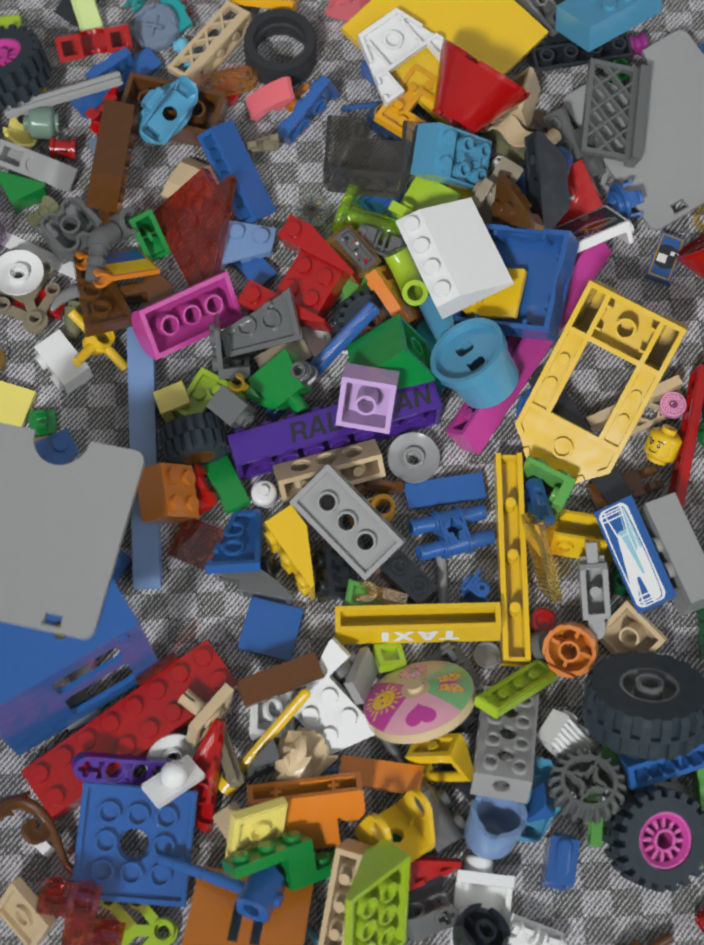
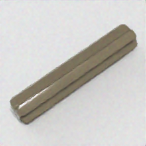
[221,717,245,788]

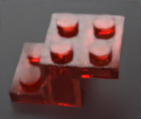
[36,876,126,945]

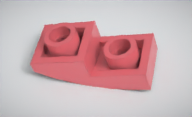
[245,76,295,122]

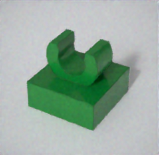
[29,409,57,437]

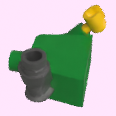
[229,349,318,415]

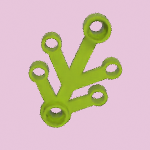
[65,901,178,945]

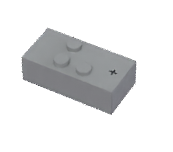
[640,492,704,617]

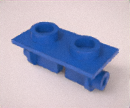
[459,569,490,603]

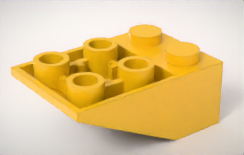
[263,505,315,600]

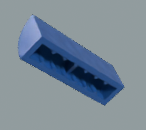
[197,120,277,224]
[616,741,704,791]

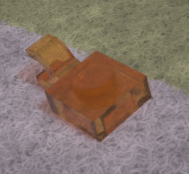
[356,581,409,605]

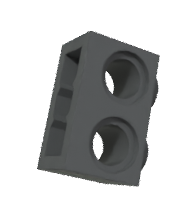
[206,385,257,429]

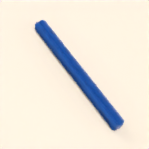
[265,301,380,421]

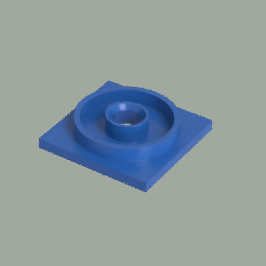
[70,781,198,908]

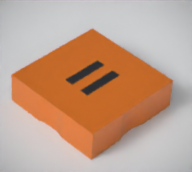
[182,866,314,945]

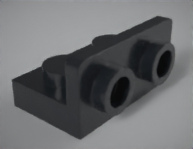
[312,544,358,603]

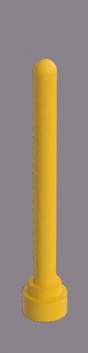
[218,688,311,797]

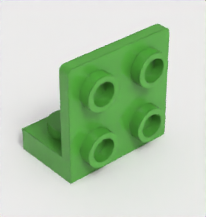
[523,457,577,521]

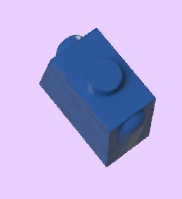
[539,833,580,891]

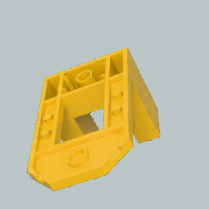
[515,280,690,484]

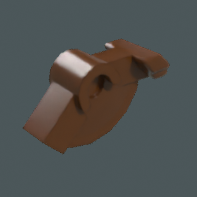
[355,480,404,497]

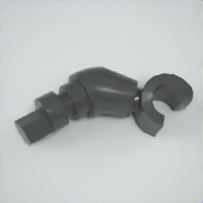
[85,207,137,283]

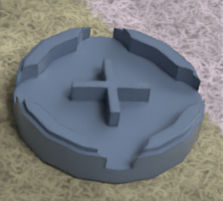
[132,3,180,52]

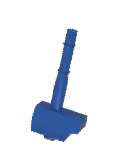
[157,853,285,923]

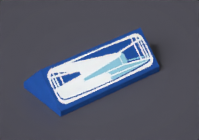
[594,495,677,613]

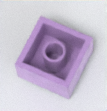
[336,363,400,434]

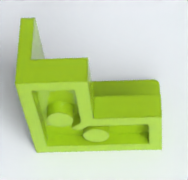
[174,367,248,418]

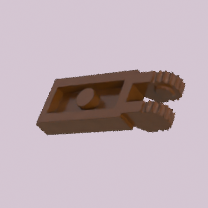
[586,465,665,511]

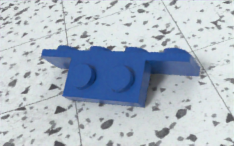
[70,47,162,119]

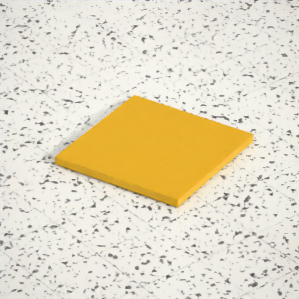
[341,0,549,126]

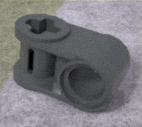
[406,891,459,942]

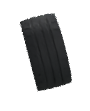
[243,8,317,87]

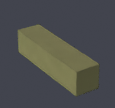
[483,124,526,165]

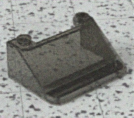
[323,115,427,198]

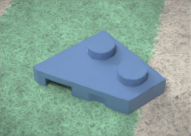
[216,220,277,268]

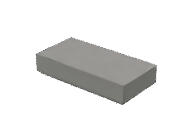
[344,647,378,705]

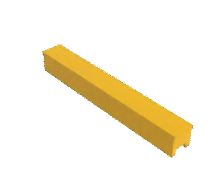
[493,453,531,667]

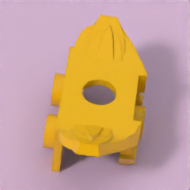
[532,509,615,563]

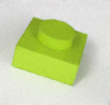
[373,643,407,673]

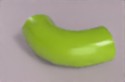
[384,246,428,306]

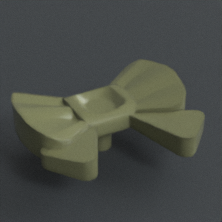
[26,195,59,230]

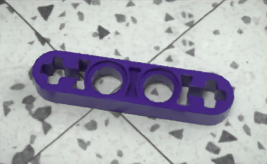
[71,752,172,785]

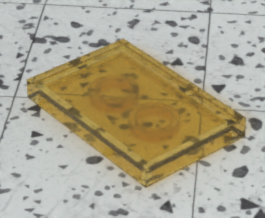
[521,512,563,603]

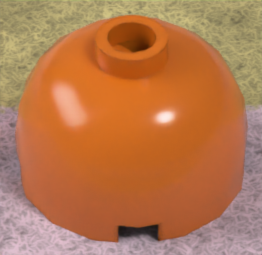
[542,621,599,678]

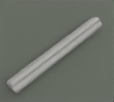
[4,71,123,119]

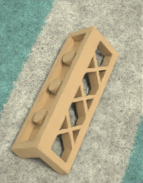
[167,0,252,87]
[585,375,684,438]

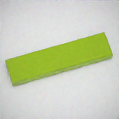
[473,659,558,719]

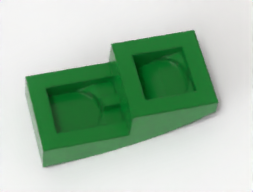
[204,455,251,515]

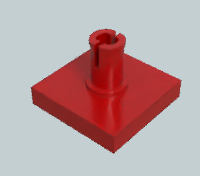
[556,159,604,226]

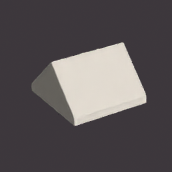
[249,690,295,741]

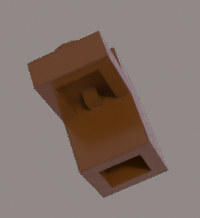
[120,274,173,305]

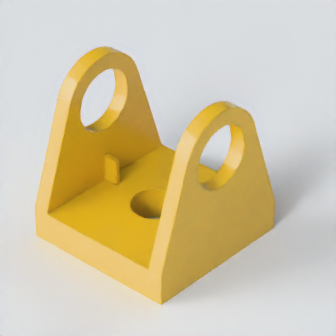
[354,788,436,863]

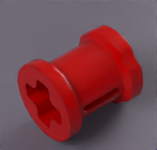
[49,137,78,161]

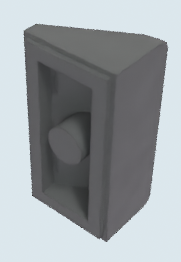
[243,739,280,780]

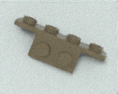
[472,157,524,224]

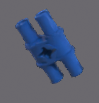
[407,504,496,561]

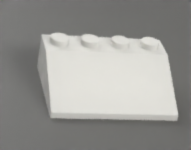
[395,197,514,319]

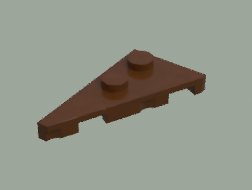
[491,171,545,231]

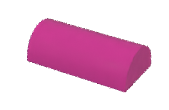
[131,271,243,360]

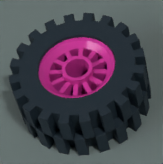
[0,24,52,111]
[602,785,704,893]

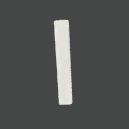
[0,231,76,279]

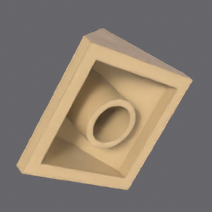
[504,67,541,131]
[599,599,667,655]

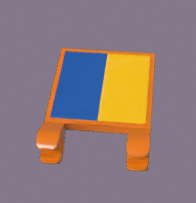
[76,248,160,288]

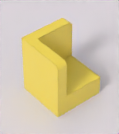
[153,380,191,424]

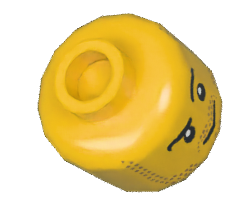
[643,424,682,465]

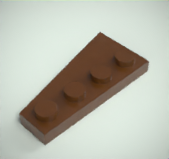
[73,255,132,337]

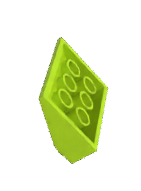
[344,839,411,945]

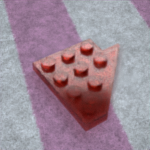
[153,168,237,286]

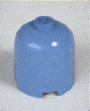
[464,795,528,860]

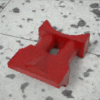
[84,87,121,136]
[191,464,218,521]

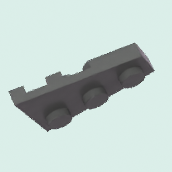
[221,288,303,358]

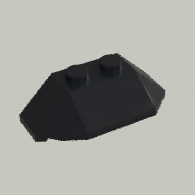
[524,131,571,229]

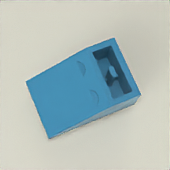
[410,122,492,190]

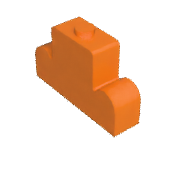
[247,771,365,850]

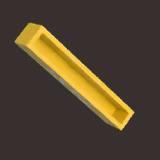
[335,602,502,645]

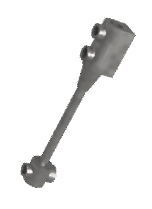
[332,649,465,855]

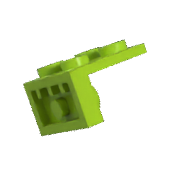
[388,177,461,219]

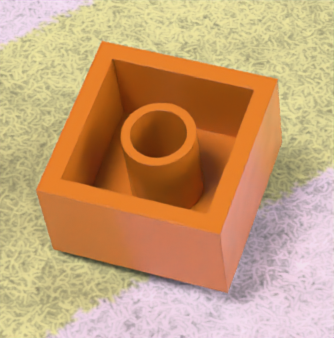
[137,463,200,524]

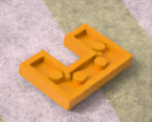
[373,63,437,147]

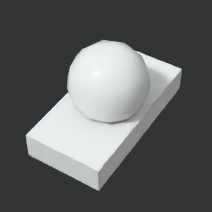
[141,754,205,809]

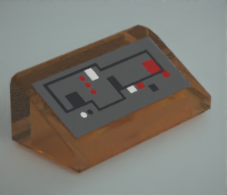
[326,224,382,279]

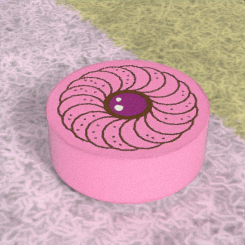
[659,392,687,419]

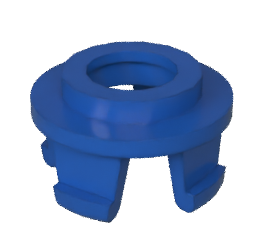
[607,179,644,220]

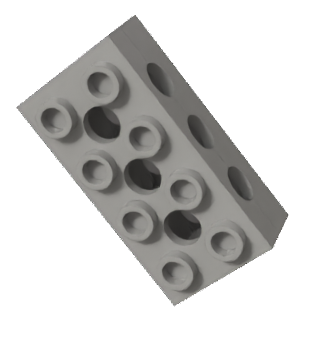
[289,464,407,581]
[470,685,539,804]

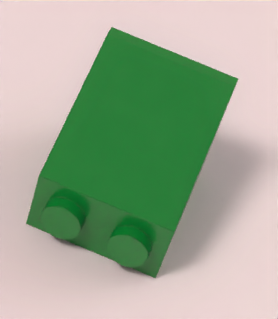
[347,314,436,390]

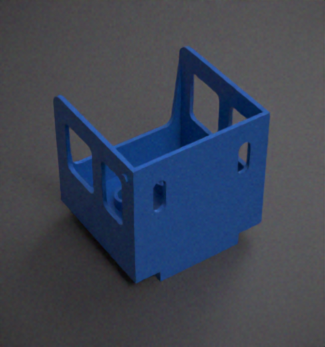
[0,578,161,756]

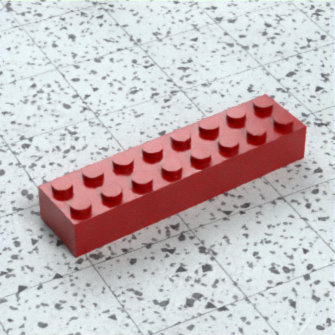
[21,639,238,821]

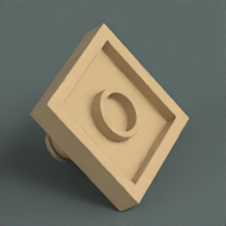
[178,683,234,750]
[0,876,57,945]

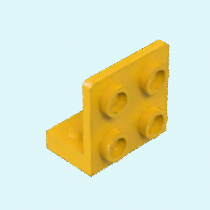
[462,268,527,319]

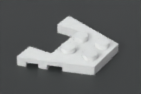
[357,8,444,107]
[294,637,375,755]

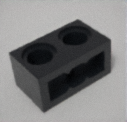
[379,549,438,604]

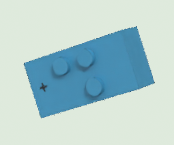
[556,0,662,52]

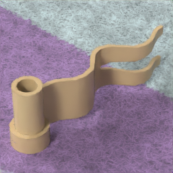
[479,114,562,148]

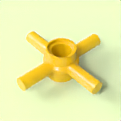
[68,308,128,372]

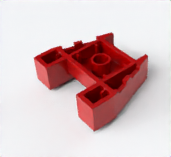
[237,214,362,333]

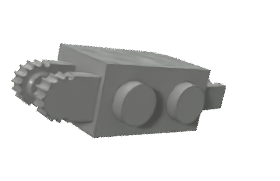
[577,541,611,640]

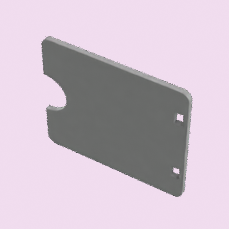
[563,30,704,231]
[0,423,145,640]

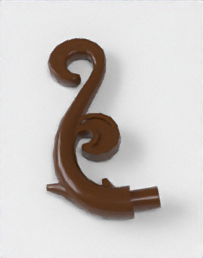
[0,791,76,876]

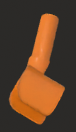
[285,83,310,112]

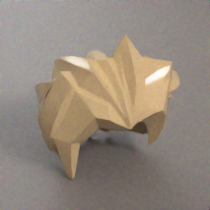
[272,726,338,781]

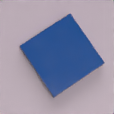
[237,596,304,662]

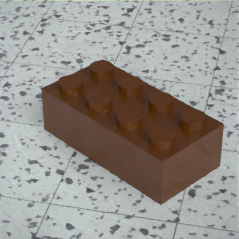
[121,72,228,147]
[85,99,138,213]

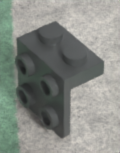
[209,315,251,382]

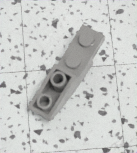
[0,139,79,193]

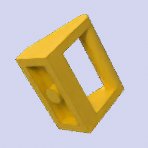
[405,733,473,782]

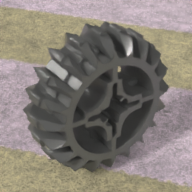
[548,748,626,826]

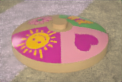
[364,661,476,744]

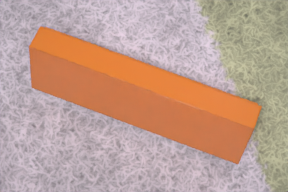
[338,755,425,794]

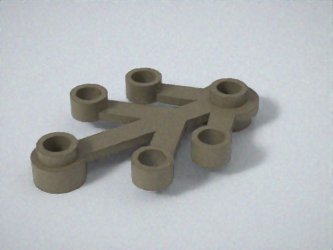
[0,248,61,334]

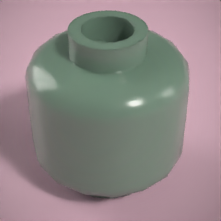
[23,106,61,139]

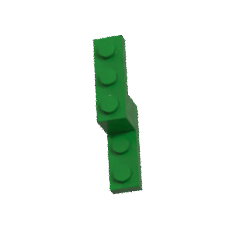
[221,830,335,892]

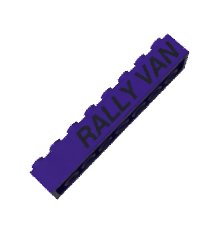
[227,381,442,481]

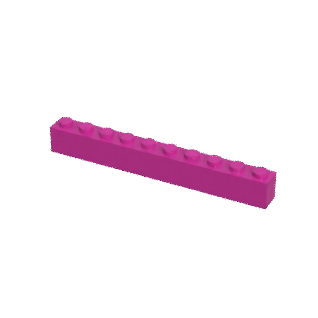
[445,242,612,454]

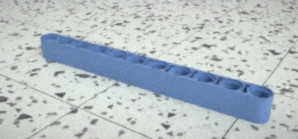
[127,327,162,590]

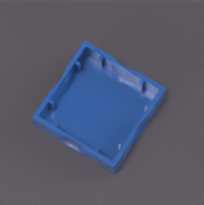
[453,223,579,342]

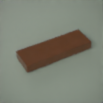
[236,651,325,709]

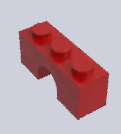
[55,22,133,63]

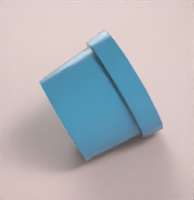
[430,318,519,409]

